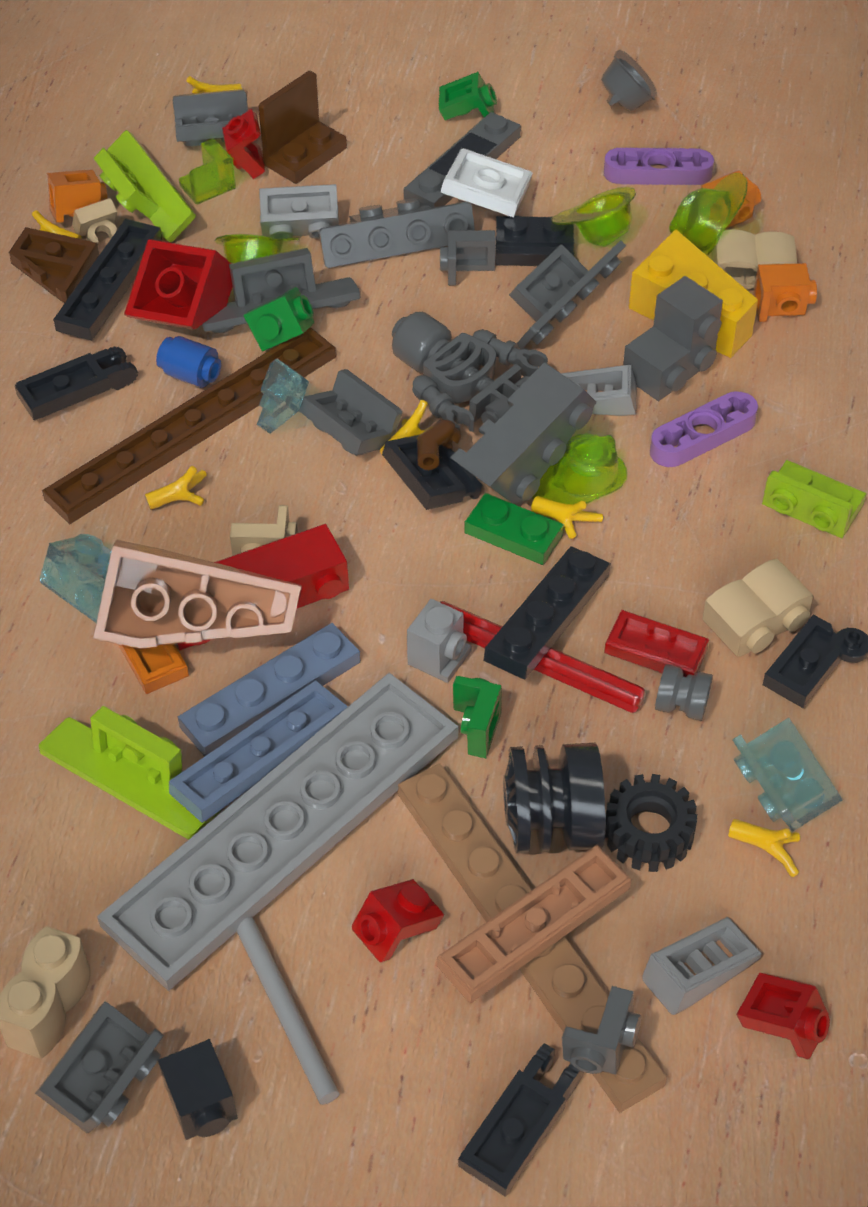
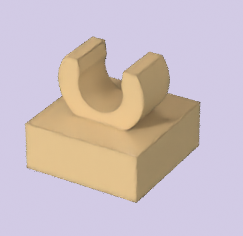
[72,198,117,245]

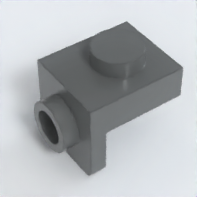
[440,230,496,286]
[562,986,641,1075]

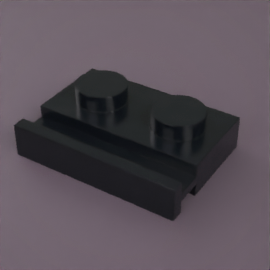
[495,216,574,266]
[382,435,482,510]

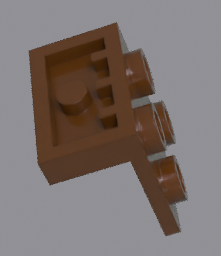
[258,70,347,184]

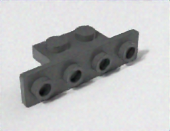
[319,198,475,268]
[509,240,627,350]
[202,248,361,333]

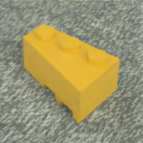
[629,229,758,358]

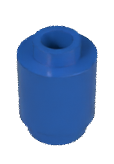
[156,336,221,388]

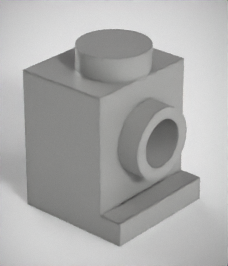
[407,598,471,683]

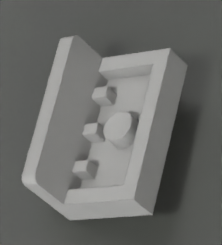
[259,184,339,241]

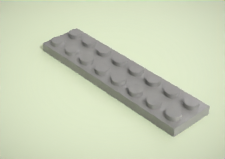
[97,673,458,991]

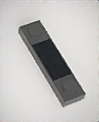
[403,112,521,208]

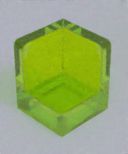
[179,138,236,205]

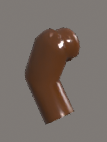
[417,419,462,470]

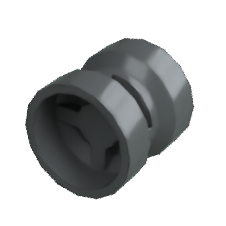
[655,663,713,721]

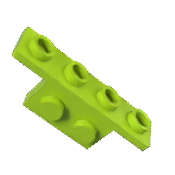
[93,130,196,242]
[39,706,221,840]

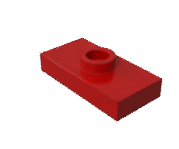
[604,610,709,677]

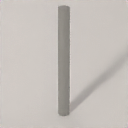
[237,917,339,1105]

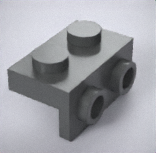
[173,90,248,146]
[299,369,402,456]
[35,1001,164,1133]

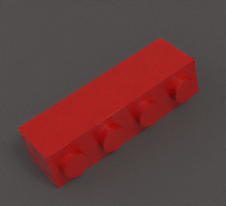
[176,524,349,651]

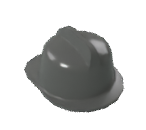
[601,50,656,111]

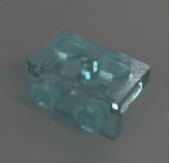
[40,534,111,623]
[732,718,843,832]

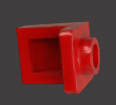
[222,109,265,179]
[352,879,445,962]

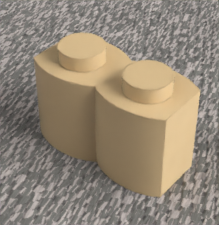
[712,230,797,290]
[702,559,813,657]
[0,926,90,1059]

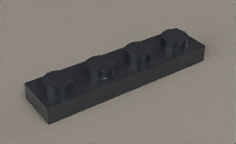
[53,219,162,341]
[483,546,611,680]

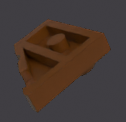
[9,227,99,303]

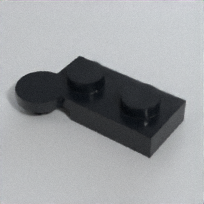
[762,614,868,708]

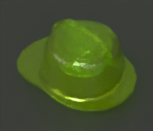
[669,172,748,256]
[551,187,636,246]
[215,234,300,263]
[532,433,627,504]

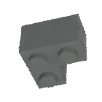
[623,276,723,402]

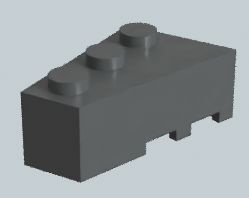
[450,362,597,506]

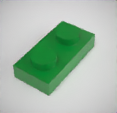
[464,493,564,565]

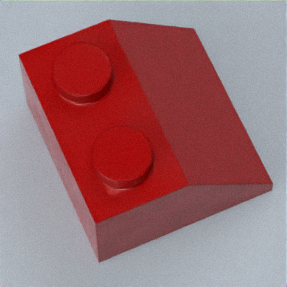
[124,239,233,330]

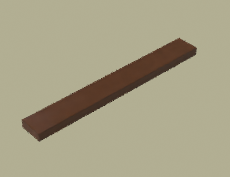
[42,327,336,524]

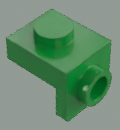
[243,287,314,352]

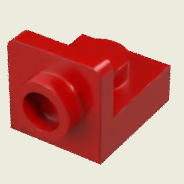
[736,972,830,1060]

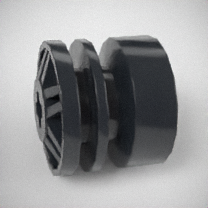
[503,742,606,854]

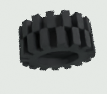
[605,774,698,872]

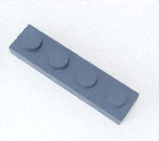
[177,623,361,757]
[169,680,348,823]

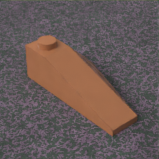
[93,539,301,648]

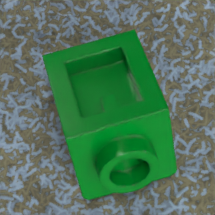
[439,72,497,120]
[453,676,502,759]

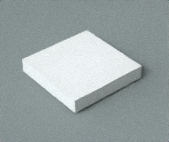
[441,148,533,217]

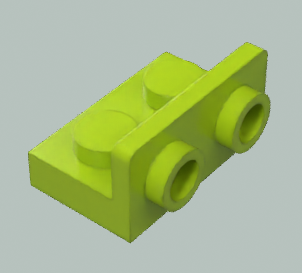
[762,460,867,538]

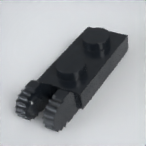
[14,346,138,421]
[458,1043,584,1197]

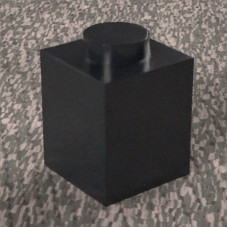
[158,1039,238,1140]

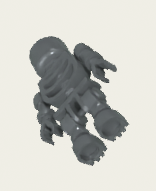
[392,312,548,432]

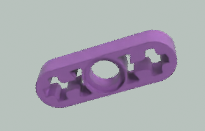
[604,148,714,185]
[650,391,758,467]

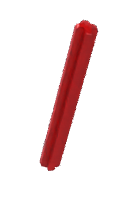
[440,601,645,713]

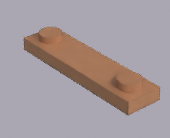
[437,845,632,1004]

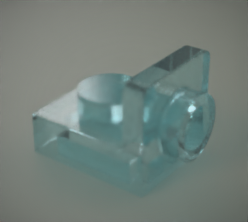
[257,359,309,434]

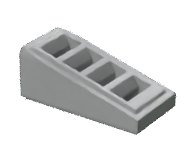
[561,365,637,416]
[642,917,762,1015]

